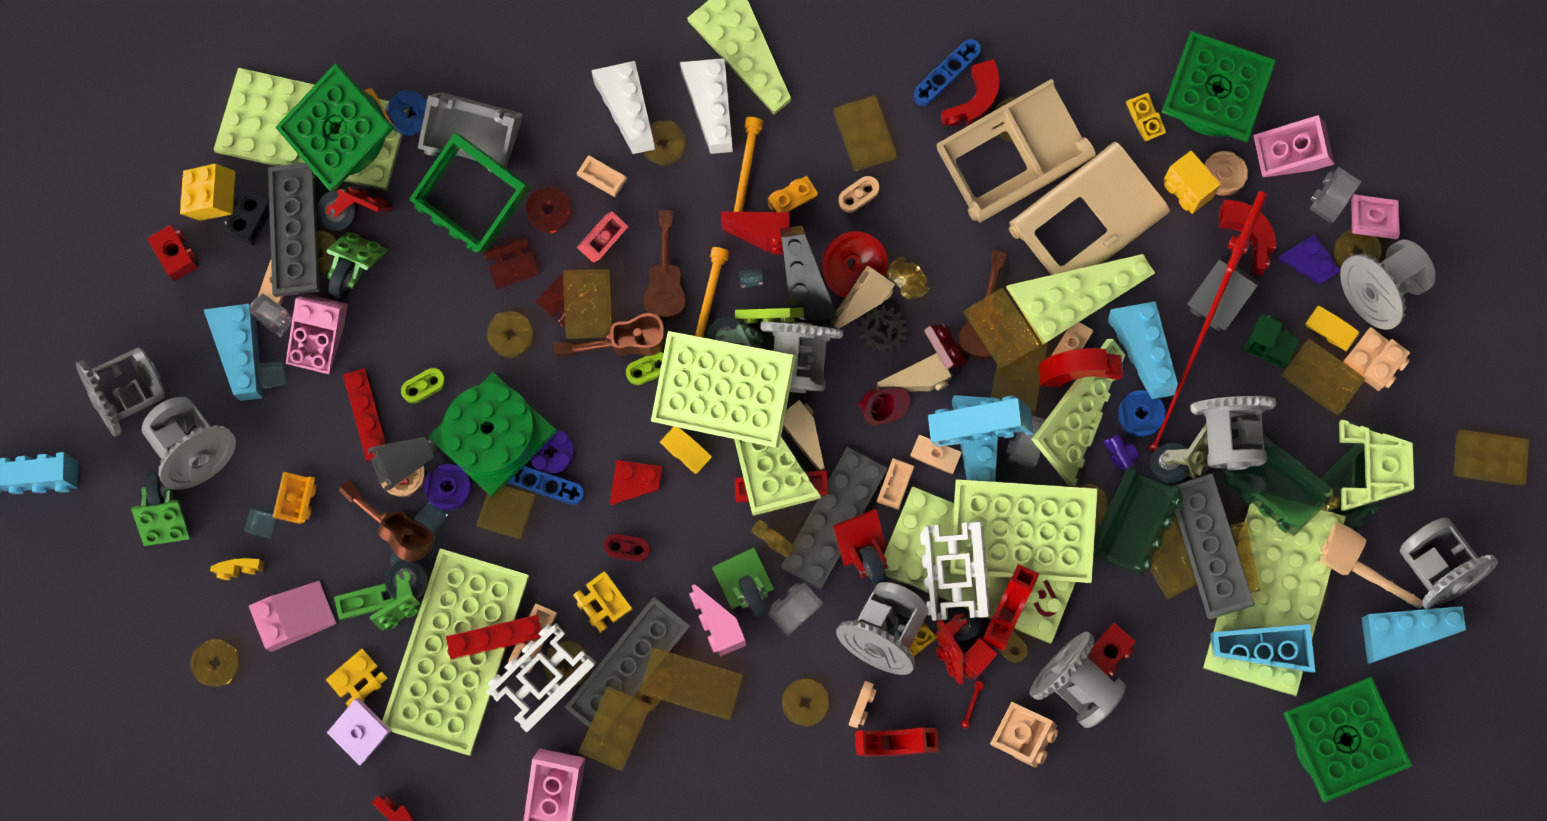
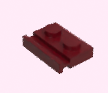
[924,324,968,369]

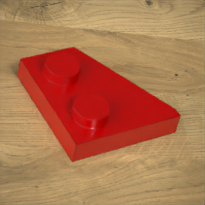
[610,460,663,505]

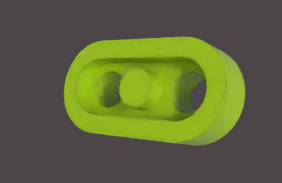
[626,352,664,385]
[401,368,445,404]

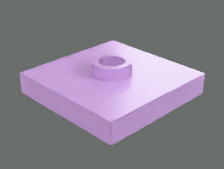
[327,698,391,766]

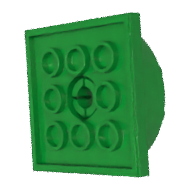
[1161,31,1276,142]
[275,63,394,192]
[428,372,557,498]
[1283,676,1413,803]

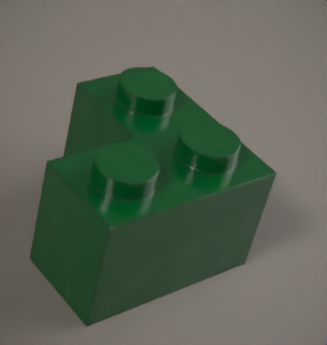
[1242,314,1299,368]

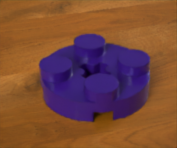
[530,429,575,475]
[424,464,471,511]

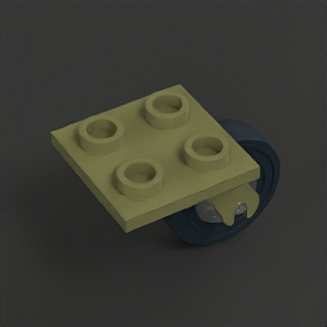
[1150,422,1209,483]

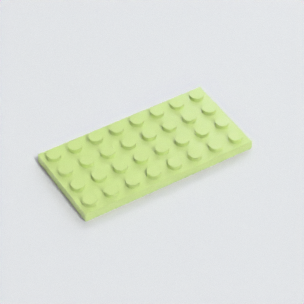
[214,68,410,191]
[884,487,1075,644]
[1203,491,1346,696]
[382,549,529,756]

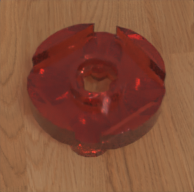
[526,187,571,233]

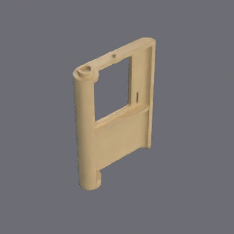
[936,79,1096,223]
[1009,142,1170,275]

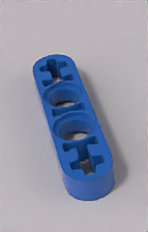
[914,39,981,106]
[507,466,585,505]

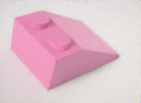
[1253,115,1335,178]
[249,581,337,652]
[524,748,585,821]

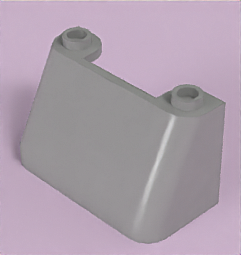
[418,93,523,171]

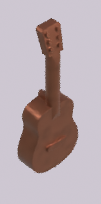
[643,210,686,320]
[958,250,1007,360]
[553,313,666,357]
[339,480,435,562]

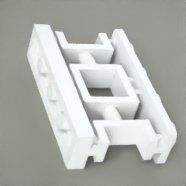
[920,521,991,621]
[487,623,596,732]

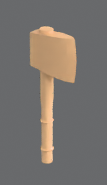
[1320,522,1423,609]

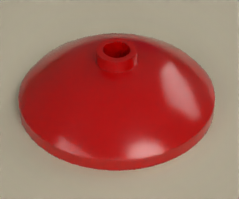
[821,231,888,298]

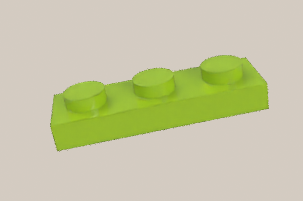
[735,308,804,323]

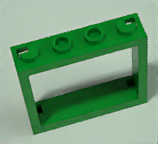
[409,133,531,254]

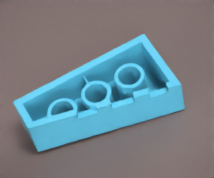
[1108,301,1178,399]
[204,304,263,401]
[952,395,1000,482]
[928,396,1034,447]
[0,452,78,494]
[1361,606,1466,664]
[1210,624,1315,673]

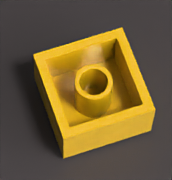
[1163,151,1221,214]
[180,164,235,221]

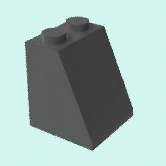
[1187,257,1260,331]

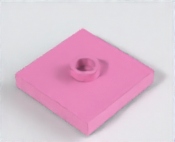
[1351,194,1400,239]

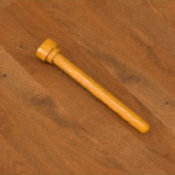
[734,117,764,212]
[695,247,729,338]

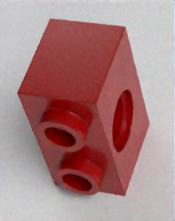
[147,225,198,281]
[1088,623,1136,678]
[963,638,997,680]

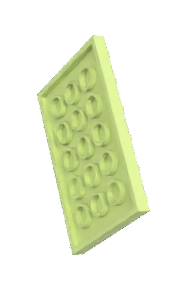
[651,331,796,448]
[950,479,1097,583]

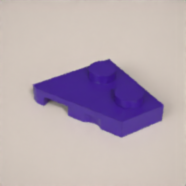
[1277,234,1341,285]

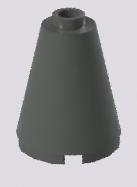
[368,437,436,491]

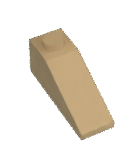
[829,265,895,329]
[877,353,952,392]
[783,400,824,471]

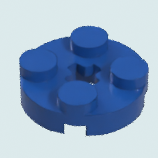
[386,90,427,136]
[1118,390,1165,437]

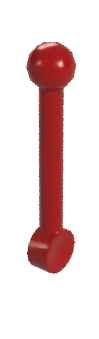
[961,681,984,728]

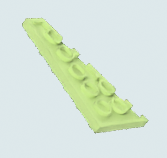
[687,0,791,115]
[1006,254,1155,344]
[1031,339,1125,487]
[734,437,821,516]

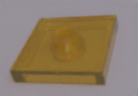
[476,486,536,540]

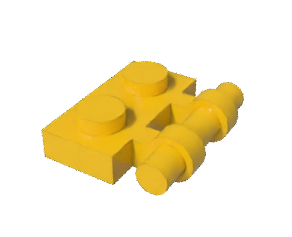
[573,571,633,633]
[326,649,387,707]

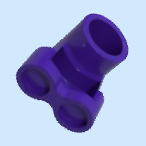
[1103,434,1139,470]

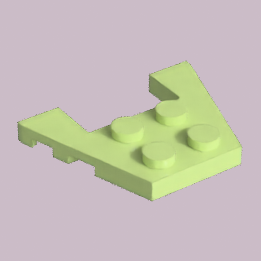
[1339,420,1414,511]

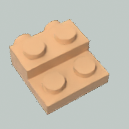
[1342,327,1410,391]
[990,702,1058,768]

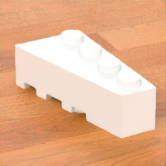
[680,59,733,154]
[591,61,655,154]

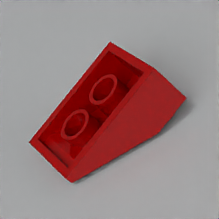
[721,212,790,255]

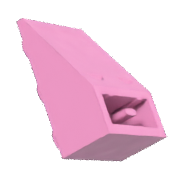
[285,293,348,374]
[689,584,746,657]

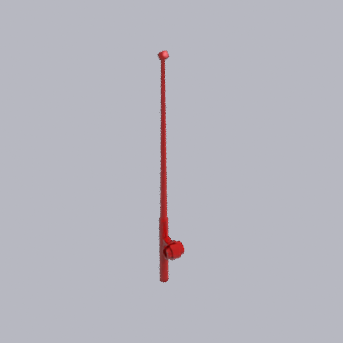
[1149,191,1268,452]

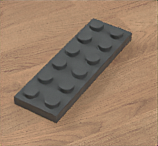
[268,163,320,297]
[780,447,888,590]
[1168,473,1255,620]
[564,597,690,738]

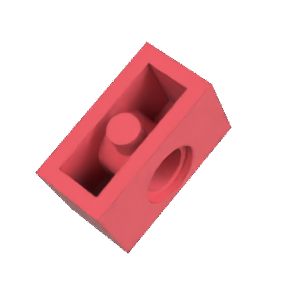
[577,211,629,263]

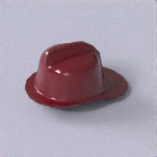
[858,387,910,426]

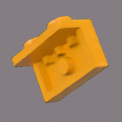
[768,176,818,212]
[273,472,317,524]

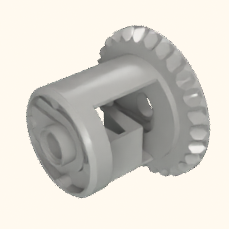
[1340,240,1435,329]
[760,322,843,393]
[75,347,166,437]
[1190,396,1276,470]
[142,397,236,490]
[1400,518,1498,609]
[836,582,928,675]
[1030,632,1126,728]

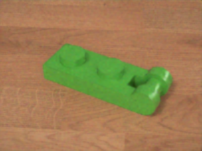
[334,584,396,620]

